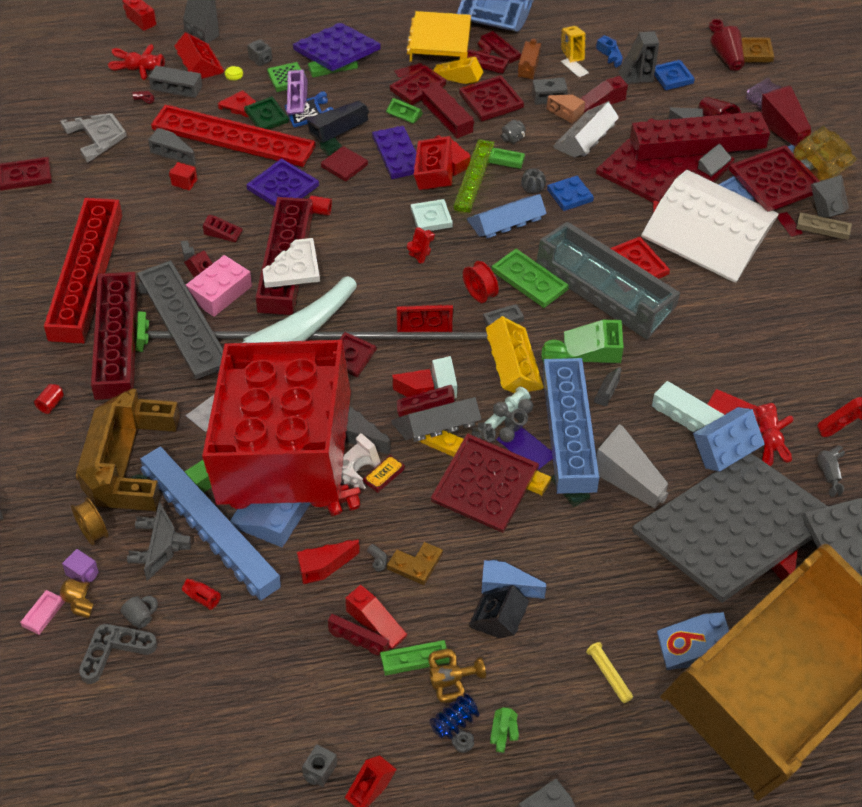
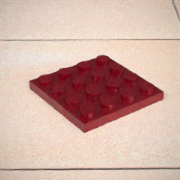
[729,145,819,212]
[431,433,539,533]

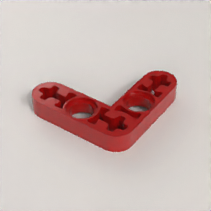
[817,397,862,437]

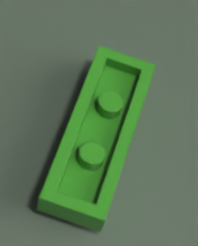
[308,61,358,77]
[380,640,449,675]

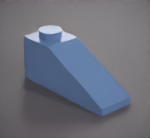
[481,560,546,599]

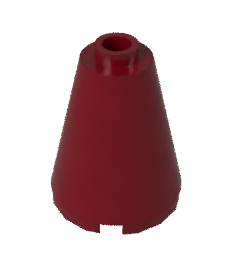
[710,26,745,71]
[698,97,741,116]

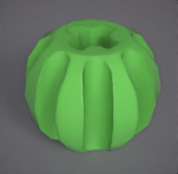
[542,339,567,363]

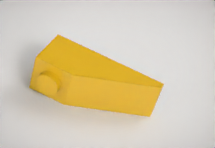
[433,57,483,84]

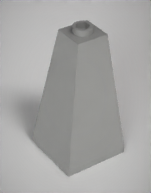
[597,424,668,508]

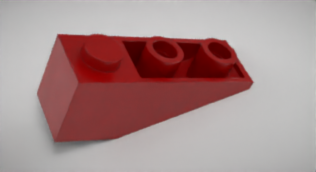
[297,539,360,584]

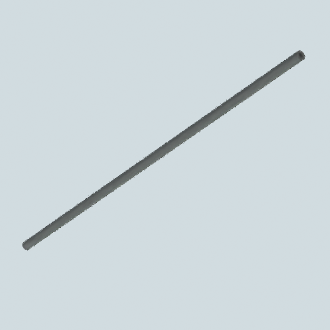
[148,331,488,340]

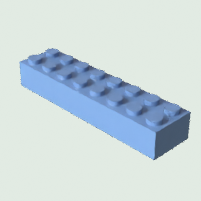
[543,358,599,494]

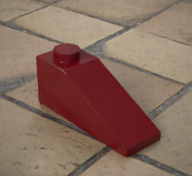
[580,76,628,113]

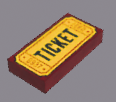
[363,455,405,493]

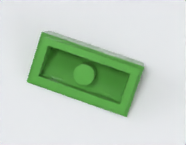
[386,98,423,124]

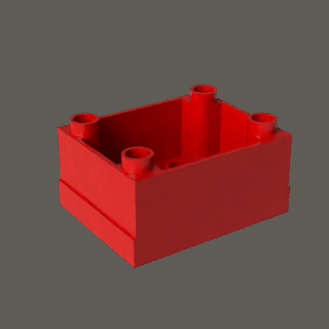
[202,340,351,509]

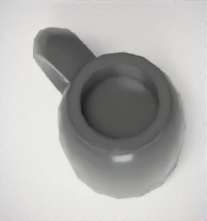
[120,596,158,629]

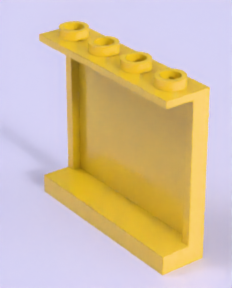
[407,11,471,61]

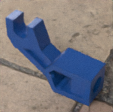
[596,35,623,68]

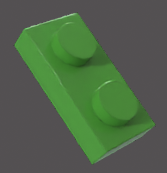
[135,311,149,352]

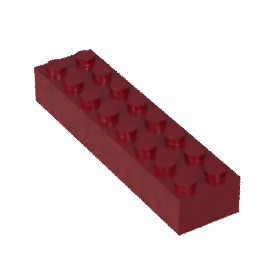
[630,111,770,160]
[256,197,313,315]
[91,272,138,400]

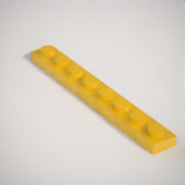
[412,430,551,496]

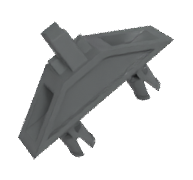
[127,501,192,581]

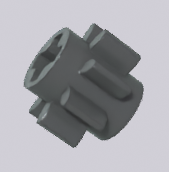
[472,422,496,442]

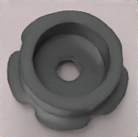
[452,731,474,753]

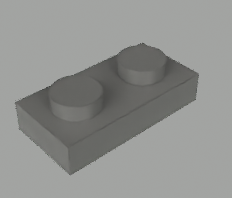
[483,304,524,326]

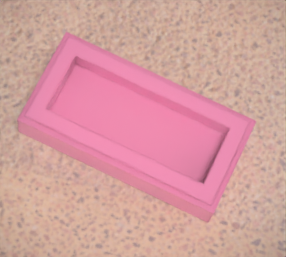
[20,590,65,635]

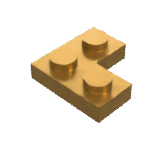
[387,542,443,585]

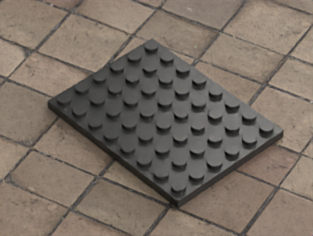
[632,453,828,603]

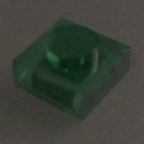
[320,138,342,157]

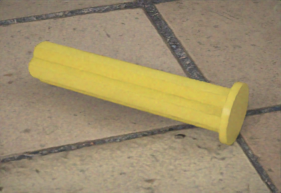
[586,642,633,703]

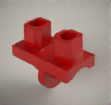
[407,227,435,264]
[324,484,360,517]

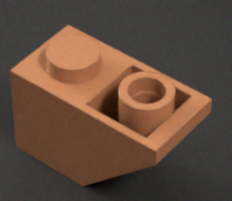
[547,95,585,123]

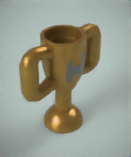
[428,649,486,703]

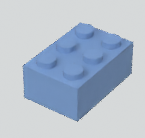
[693,407,765,471]

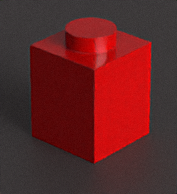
[169,162,197,191]

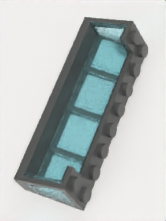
[536,221,680,340]

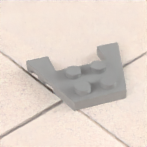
[60,113,126,162]

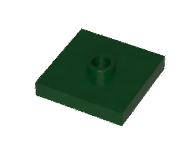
[244,96,289,130]

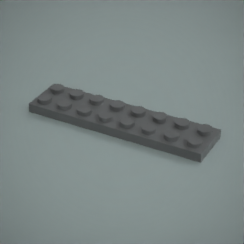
[137,260,223,380]

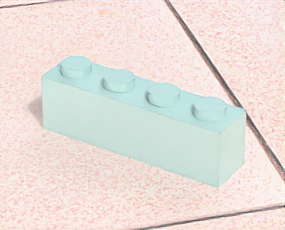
[652,381,724,432]

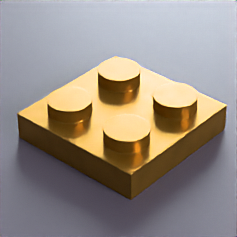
[742,37,774,63]

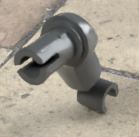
[817,445,845,497]

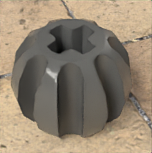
[521,168,546,194]

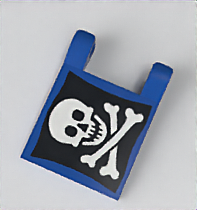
[284,91,333,128]

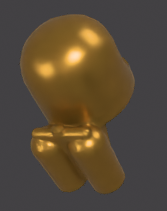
[60,579,94,618]

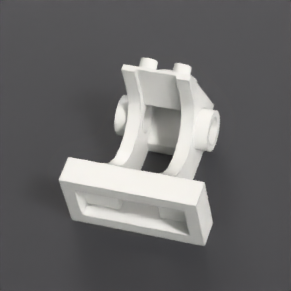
[341,433,381,489]

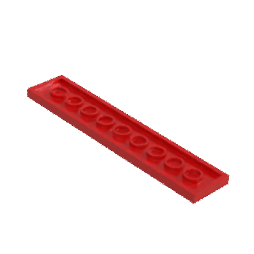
[151,104,316,167]

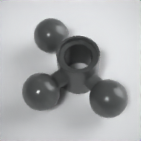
[493,398,533,442]

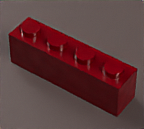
[422,84,474,139]

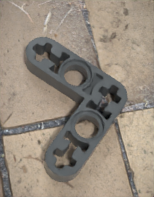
[79,624,157,684]

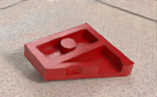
[218,90,256,118]

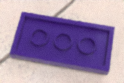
[372,126,416,179]

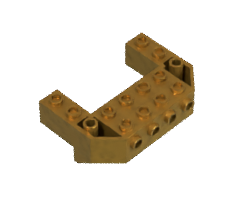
[76,389,180,511]

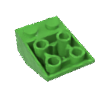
[564,320,623,363]

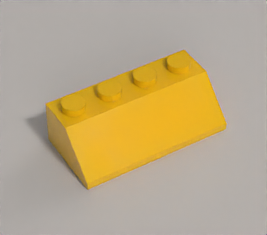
[486,316,544,393]

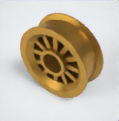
[71,497,108,546]

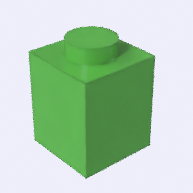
[185,460,211,493]

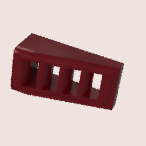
[203,214,243,243]

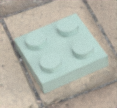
[411,199,453,231]

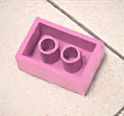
[186,255,252,317]

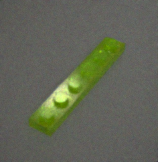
[454,139,494,213]

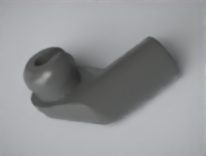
[367,544,387,571]

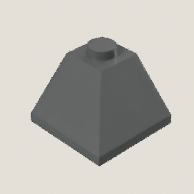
[811,175,849,217]

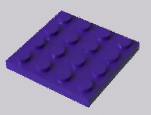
[293,23,381,71]

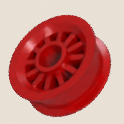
[463,261,499,303]

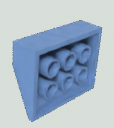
[230,502,310,548]

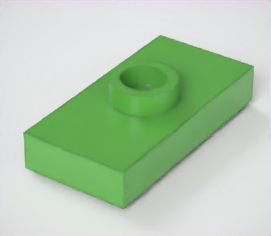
[489,148,525,169]

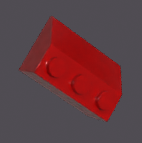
[175,32,224,79]
[396,304,453,332]

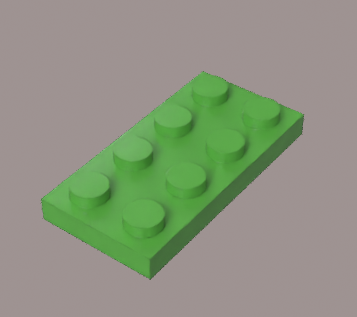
[492,249,569,308]

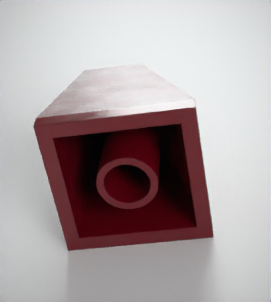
[761,85,811,148]

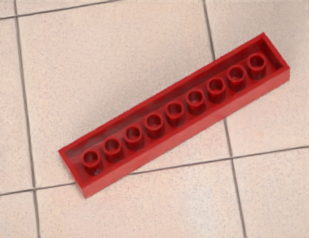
[44,198,122,344]

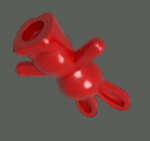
[108,44,165,80]
[756,403,794,466]

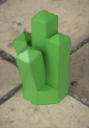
[490,708,519,753]

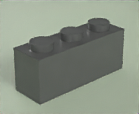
[149,66,202,98]

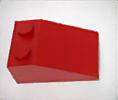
[414,136,453,190]

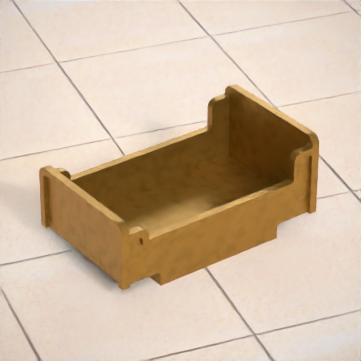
[660,544,862,801]

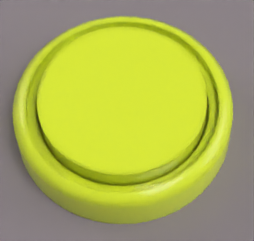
[225,66,243,80]

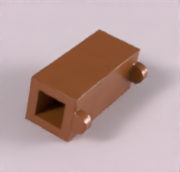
[518,39,541,79]

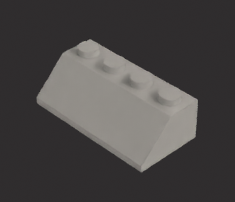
[553,102,619,157]

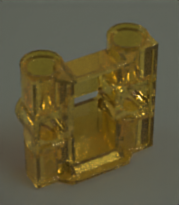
[793,125,858,181]

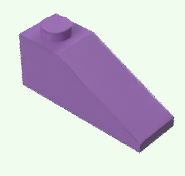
[287,70,308,114]

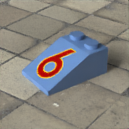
[657,612,729,670]

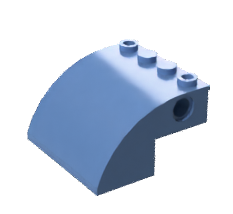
[457,0,533,32]

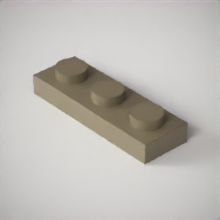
[796,213,852,240]

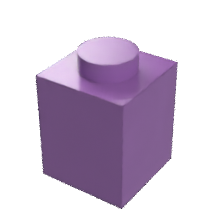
[62,549,99,583]

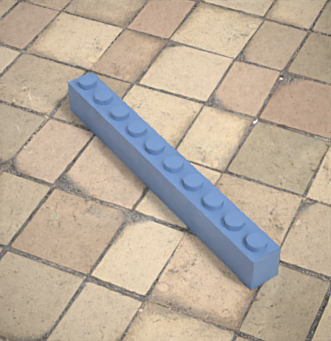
[140,446,281,601]

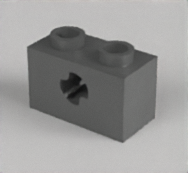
[532,78,568,105]

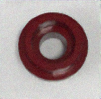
[709,19,724,33]

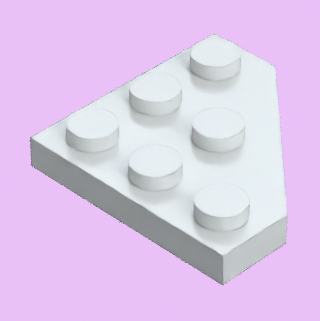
[263,238,320,288]

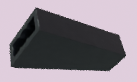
[306,101,369,143]

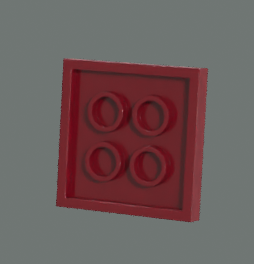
[459,75,524,121]

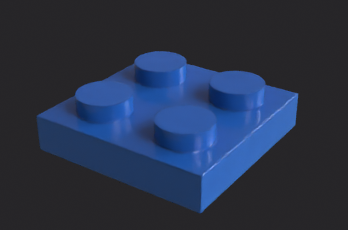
[654,60,695,90]
[547,176,594,211]

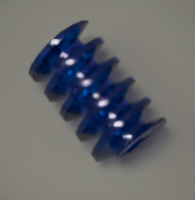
[429,692,480,740]

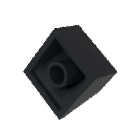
[468,586,529,638]

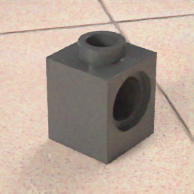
[247,39,272,67]
[302,744,337,787]

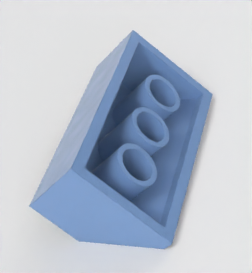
[467,194,547,238]

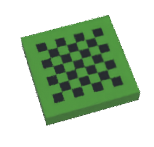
[267,62,301,92]

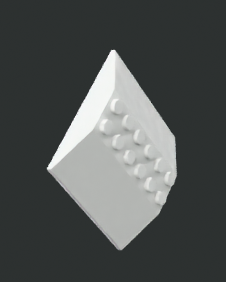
[641,170,779,283]

